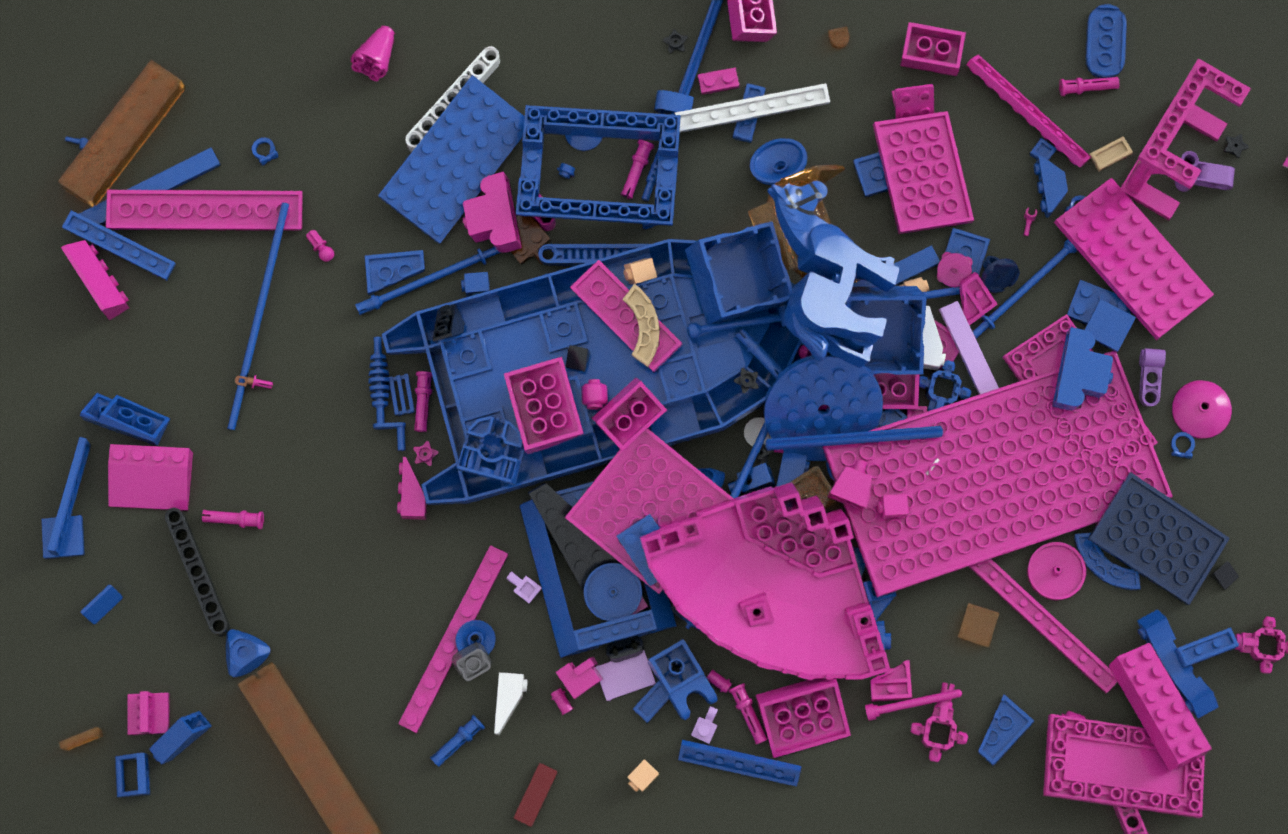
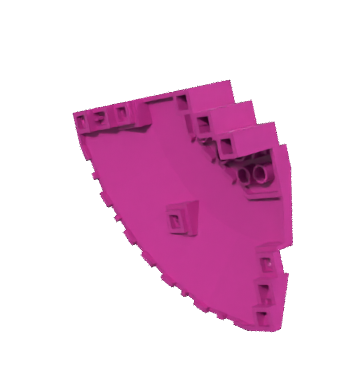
[640,482,891,680]

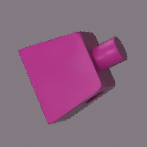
[827,460,872,511]

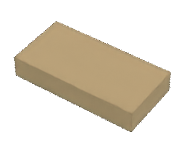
[1090,136,1133,172]

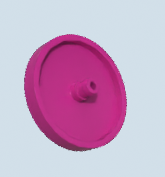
[1027,542,1086,600]

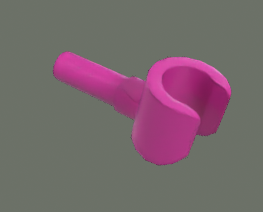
[1024,208,1037,236]

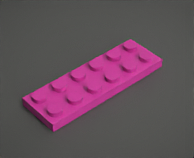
[570,260,683,372]

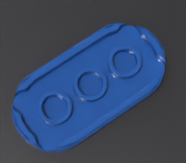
[1086,4,1127,78]

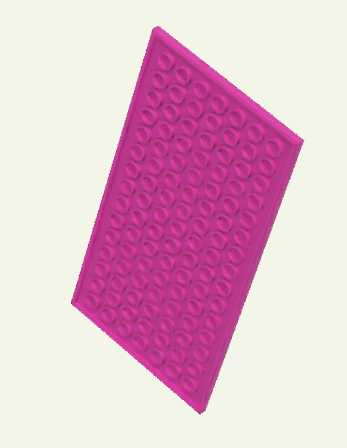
[822,351,1173,597]

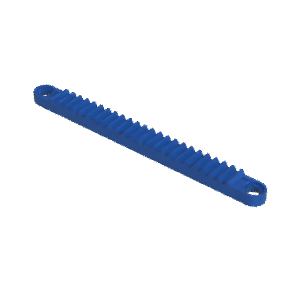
[538,244,650,266]

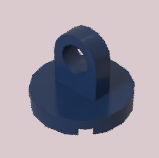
[981,256,1020,293]

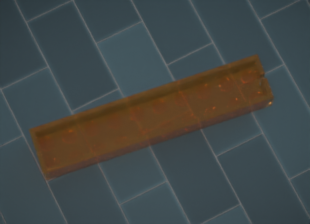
[238,662,383,834]

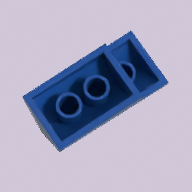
[80,393,170,446]

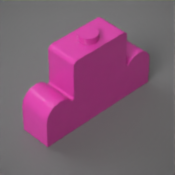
[463,172,522,253]

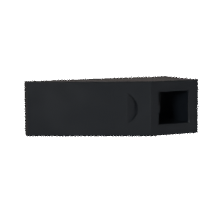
[433,304,465,341]

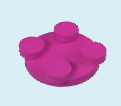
[937,252,973,287]

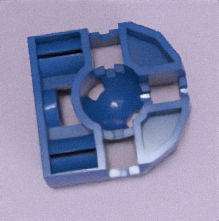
[456,416,525,485]

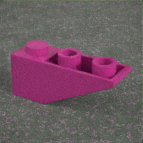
[397,457,427,520]

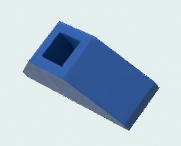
[1034,156,1068,218]

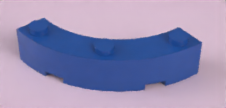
[1137,609,1219,718]

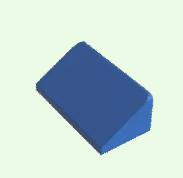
[81,585,123,624]

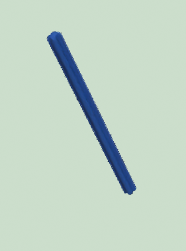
[765,426,943,450]

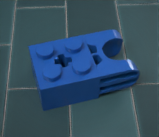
[647,639,717,721]

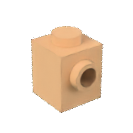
[624,258,657,284]
[628,759,659,792]

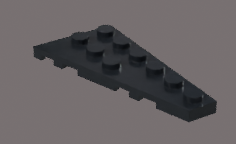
[528,483,623,592]

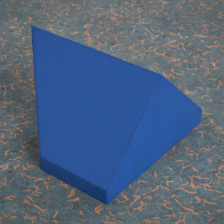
[863,581,897,621]

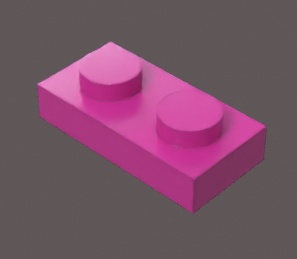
[698,68,739,95]

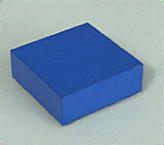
[1029,138,1057,161]

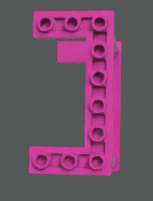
[1121,58,1251,220]

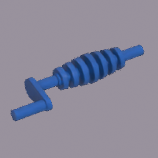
[368,337,406,451]

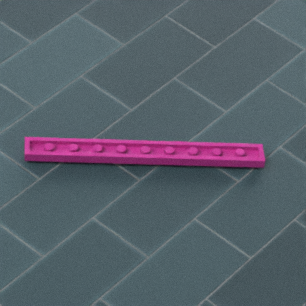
[398,545,508,733]
[969,559,1118,694]

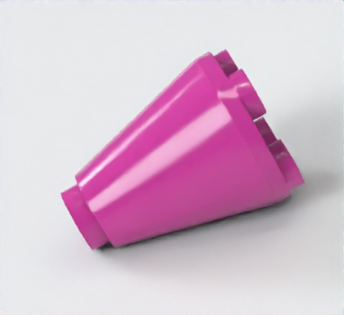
[351,26,394,81]

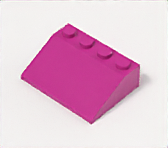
[504,357,584,454]
[108,444,193,511]
[755,678,851,758]

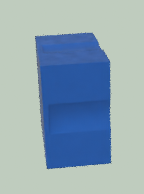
[685,221,792,324]
[845,286,926,375]

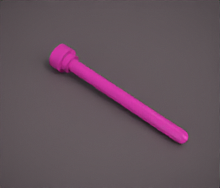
[865,689,962,721]

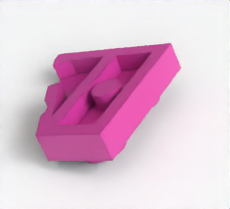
[870,660,912,701]

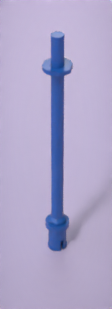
[972,239,1078,339]
[355,247,501,316]

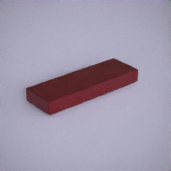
[513,763,558,827]

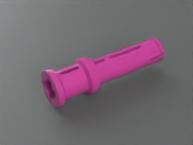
[1059,77,1119,96]
[621,140,654,199]
[414,371,433,432]
[202,510,264,529]
[728,683,768,745]

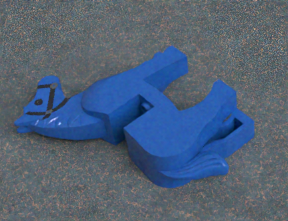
[767,181,899,368]

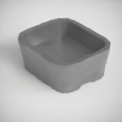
[452,642,491,681]

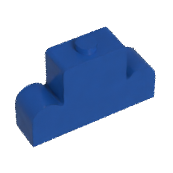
[1052,327,1113,411]

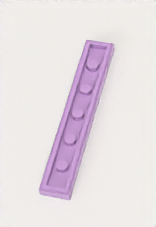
[939,301,999,395]

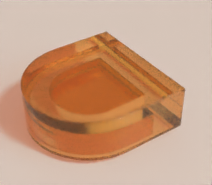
[828,27,849,49]

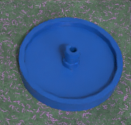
[584,563,642,621]

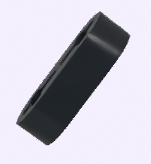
[606,636,644,662]

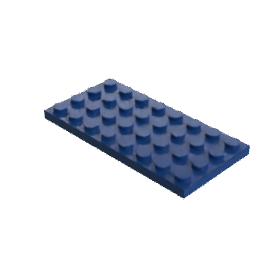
[378,75,525,244]

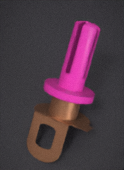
[235,375,273,389]

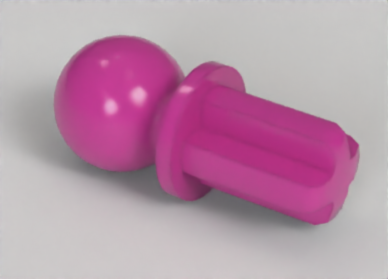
[306,230,334,262]

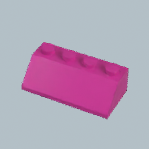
[61,240,129,320]

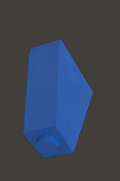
[149,711,212,764]

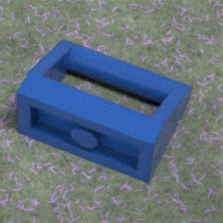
[115,753,150,797]

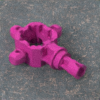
[1235,617,1288,674]
[910,683,968,762]

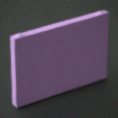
[596,651,656,701]

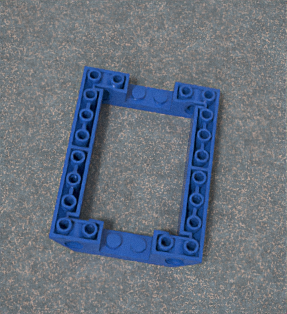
[516,105,681,226]
[519,481,677,658]

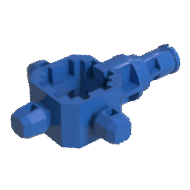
[919,360,971,411]

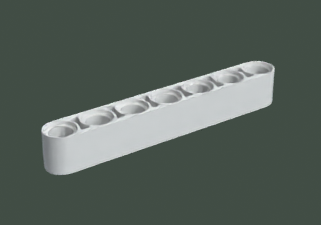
[406,47,500,152]

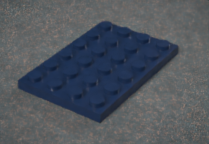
[1088,472,1230,605]

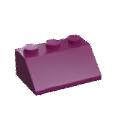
[592,378,667,451]

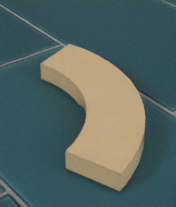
[623,284,660,367]

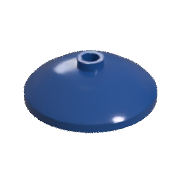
[750,138,807,185]

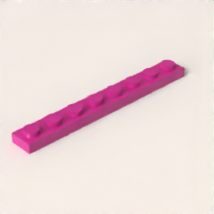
[966,55,1091,168]

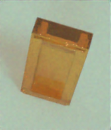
[59,727,103,751]

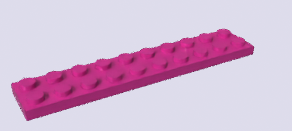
[106,190,303,231]

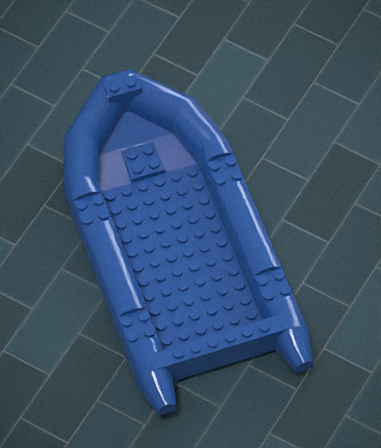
[382,239,803,505]

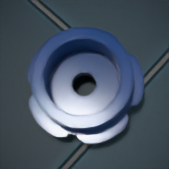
[557,163,575,179]

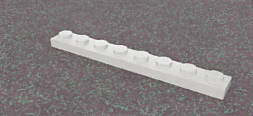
[675,83,830,133]

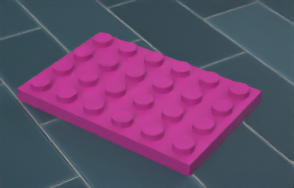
[873,111,974,234]

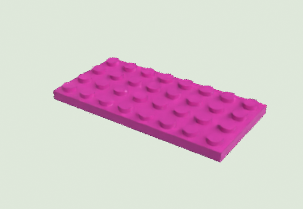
[1054,178,1214,340]

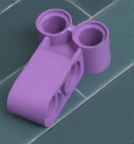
[1175,151,1235,192]
[1139,348,1166,407]

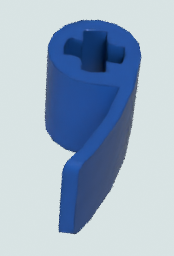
[654,90,694,114]

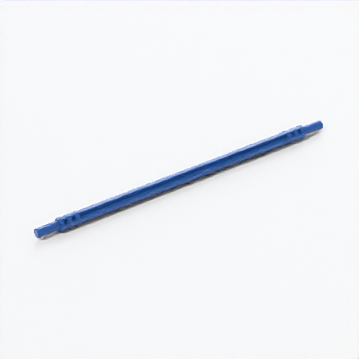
[641,0,723,202]

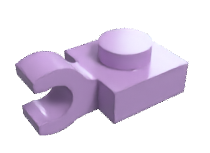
[507,572,542,604]
[691,706,718,744]

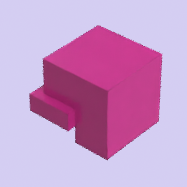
[556,657,603,699]

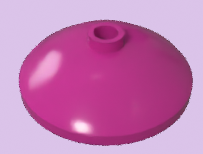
[1172,380,1232,439]

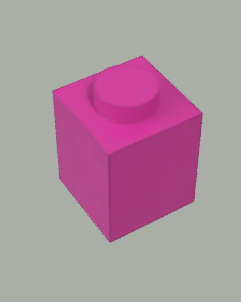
[877,494,909,519]

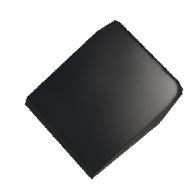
[565,345,590,372]
[1211,561,1239,590]

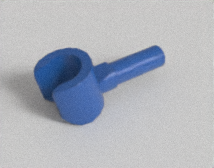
[65,136,91,151]

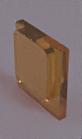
[958,603,999,647]

